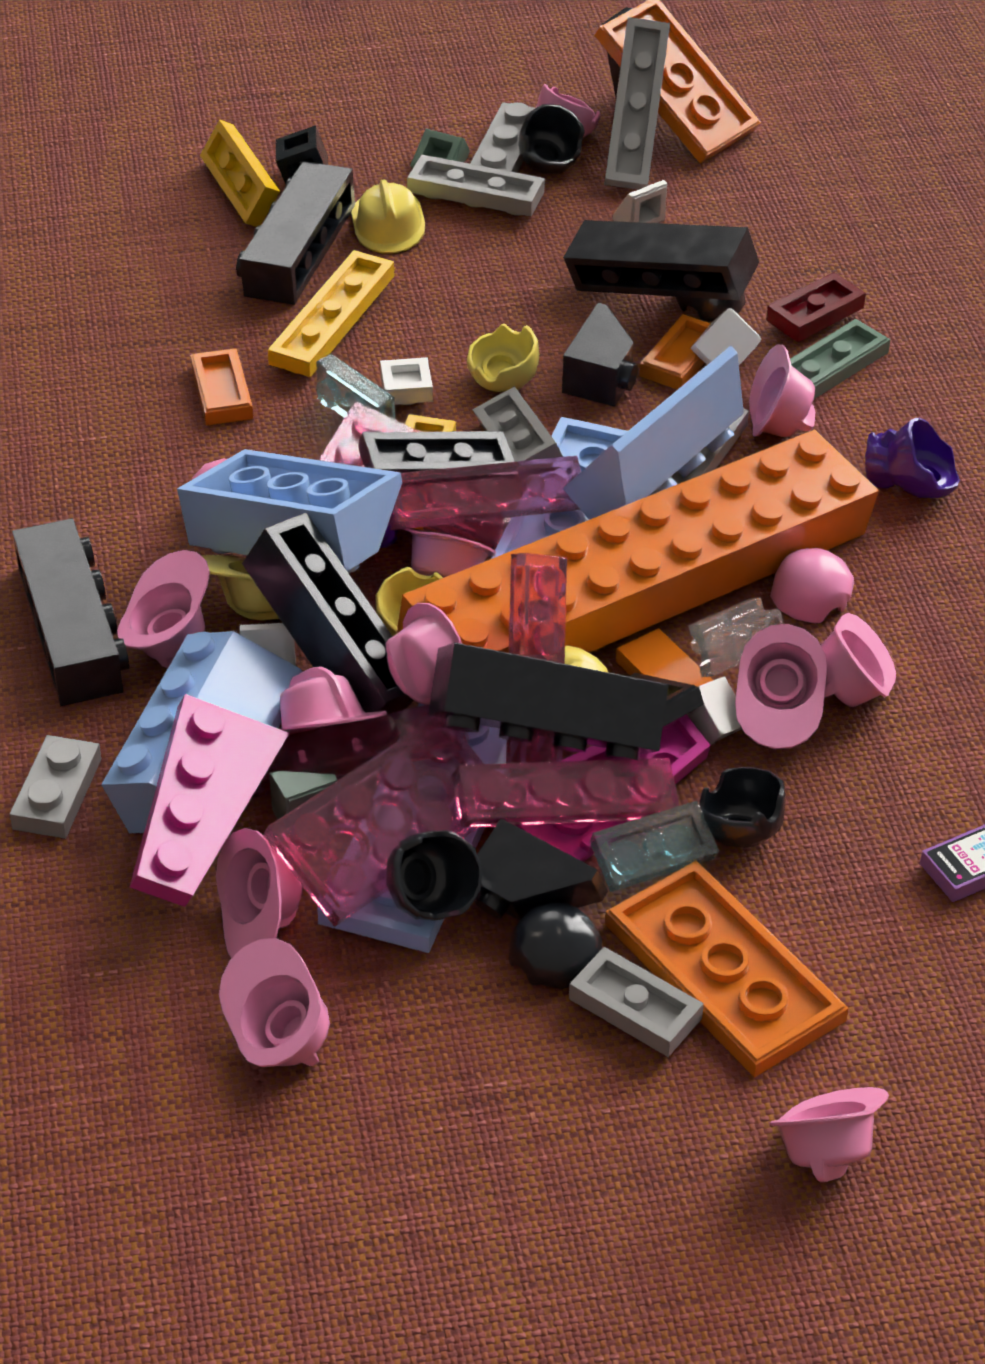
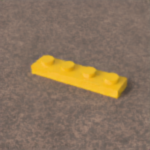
[268,250,394,377]

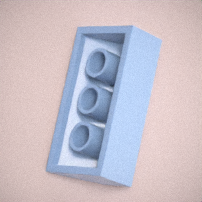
[563,346,744,520]
[177,449,402,573]
[101,631,302,833]

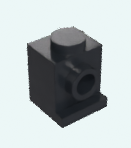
[276,125,328,184]

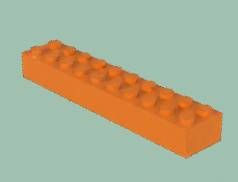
[396,429,879,660]

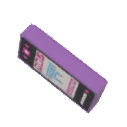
[920,825,985,902]

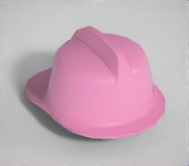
[749,345,815,437]
[396,524,496,578]
[117,550,210,668]
[386,603,462,705]
[821,613,896,707]
[735,624,827,749]
[280,667,387,738]
[216,828,302,958]
[219,938,330,1067]
[770,1087,889,1182]

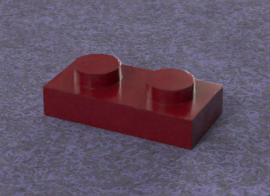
[766,272,866,342]

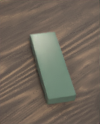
[790,319,891,399]

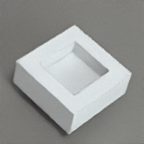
[380,357,433,405]

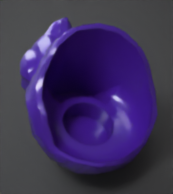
[865,418,960,498]

